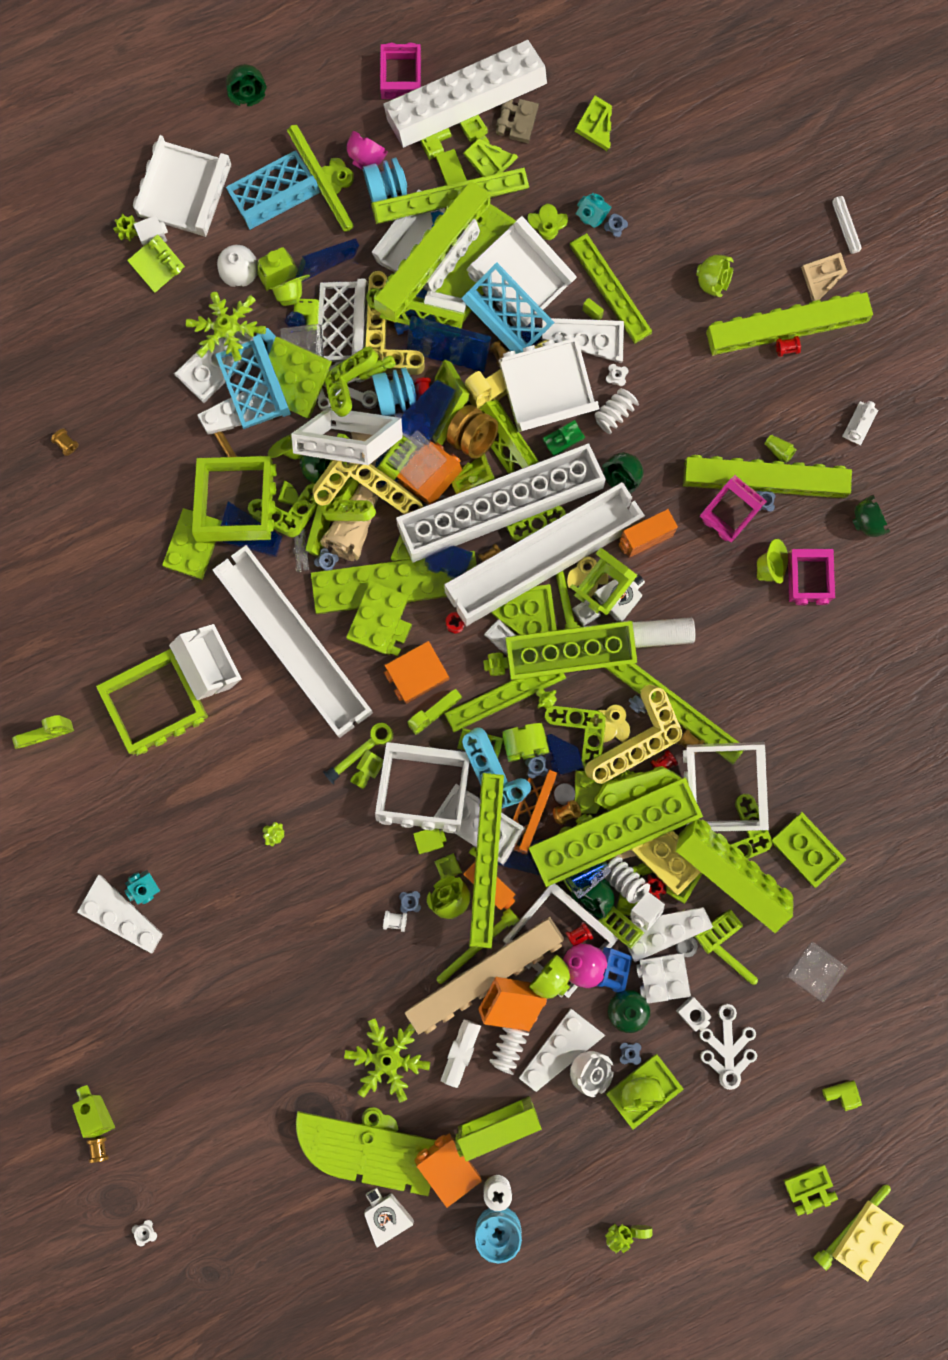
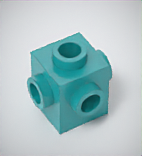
[576,193,612,228]
[124,870,160,904]

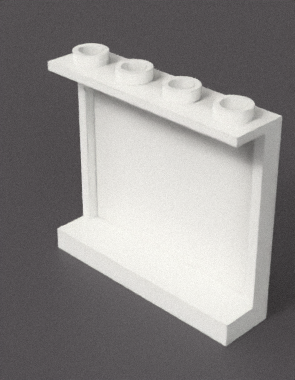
[133,135,231,237]
[372,189,480,292]
[466,216,577,327]
[498,335,599,432]

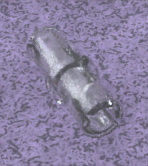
[293,529,309,572]

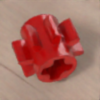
[644,875,667,900]

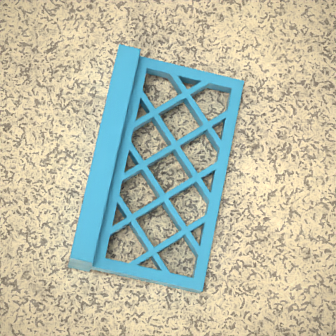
[226,150,320,230]
[461,262,555,354]
[215,334,291,429]

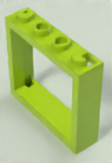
[192,456,277,542]
[96,649,208,756]
[455,1096,542,1162]

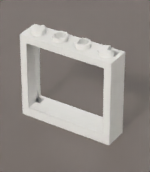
[291,407,402,465]
[375,742,470,833]
[683,742,769,831]
[503,884,618,998]

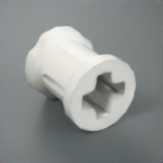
[383,911,407,932]

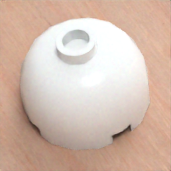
[217,245,258,287]
[570,1051,613,1097]

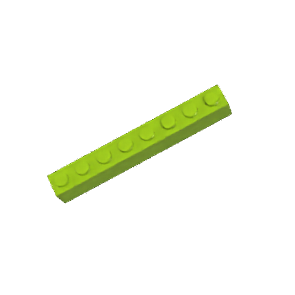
[374,181,491,322]
[706,292,873,356]
[683,455,852,498]

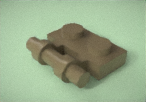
[496,99,539,144]

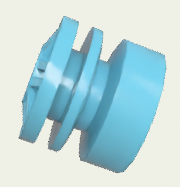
[363,158,407,202]
[372,367,416,416]
[475,1207,522,1264]

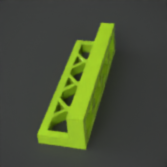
[380,297,467,338]
[479,400,539,474]

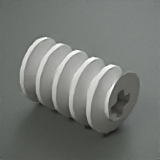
[595,388,639,434]
[604,856,650,903]
[490,1027,529,1075]
[484,1175,512,1211]

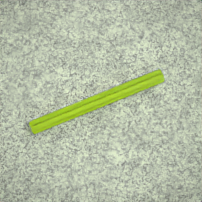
[287,125,354,232]

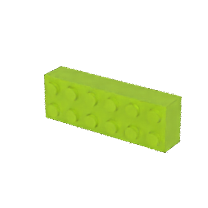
[505,621,637,680]
[676,819,793,933]

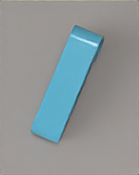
[462,727,531,808]

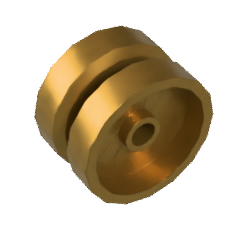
[447,405,498,459]

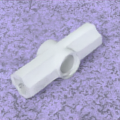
[440,1019,481,1088]

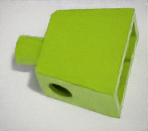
[257,247,300,291]
[72,1085,115,1138]

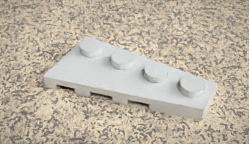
[542,318,624,363]

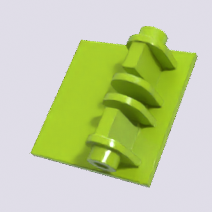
[127,234,185,293]

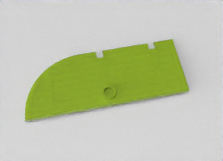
[434,204,516,337]
[296,1111,436,1196]

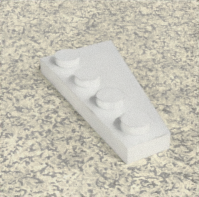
[198,383,283,435]
[78,875,163,953]
[616,907,713,962]
[519,1008,605,1092]

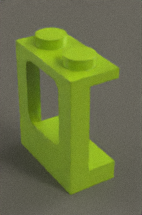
[570,547,638,615]

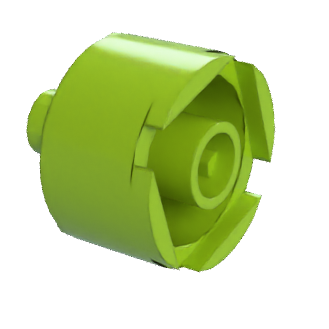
[502,723,549,762]

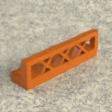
[513,768,557,855]

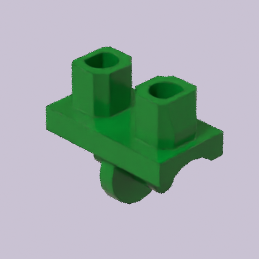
[543,420,585,457]

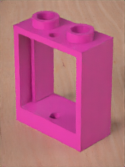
[380,43,421,99]
[700,475,767,543]
[788,549,835,605]

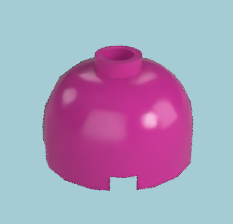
[347,131,388,170]
[563,944,607,988]

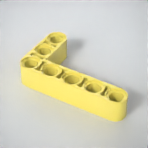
[366,271,425,375]
[465,341,547,409]
[312,460,423,514]
[585,684,682,783]

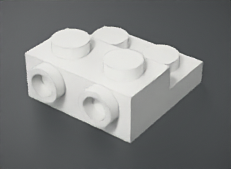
[637,953,691,1003]

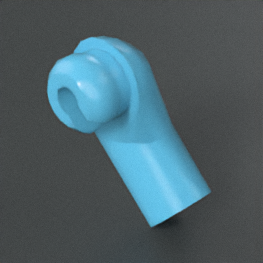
[256,328,276,355]

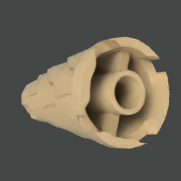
[321,484,379,561]

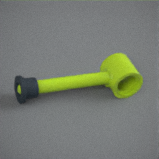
[323,723,393,785]

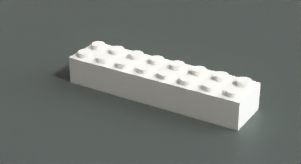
[384,40,547,148]

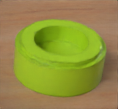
[630,1225,652,1239]

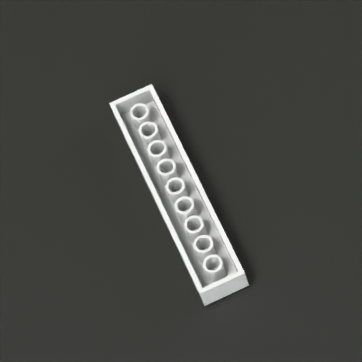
[396,443,605,562]

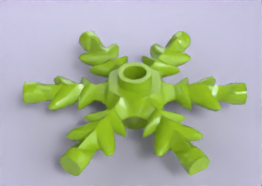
[186,292,266,362]
[344,1018,430,1103]

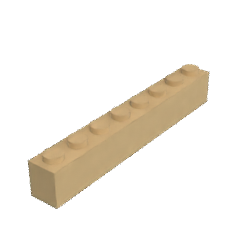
[405,917,564,1035]

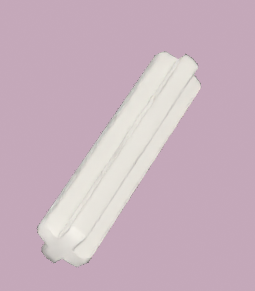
[832,196,862,254]

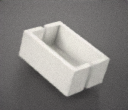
[169,624,241,700]

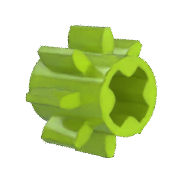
[113,214,138,241]
[483,653,509,676]
[605,1224,633,1253]

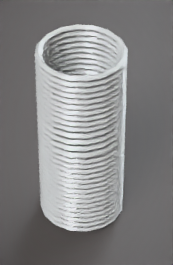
[632,617,695,648]

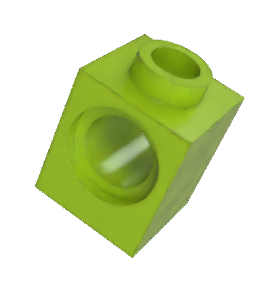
[413,828,447,854]

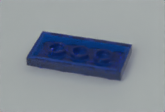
[406,316,491,372]

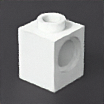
[134,215,168,246]
[630,891,665,931]
[676,996,711,1032]

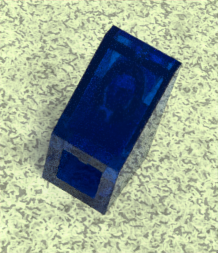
[425,545,473,579]
[546,734,584,776]

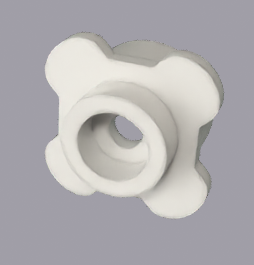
[606,364,628,386]
[132,1220,157,1246]

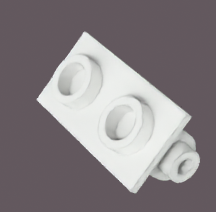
[842,401,878,446]

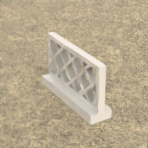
[316,279,369,362]

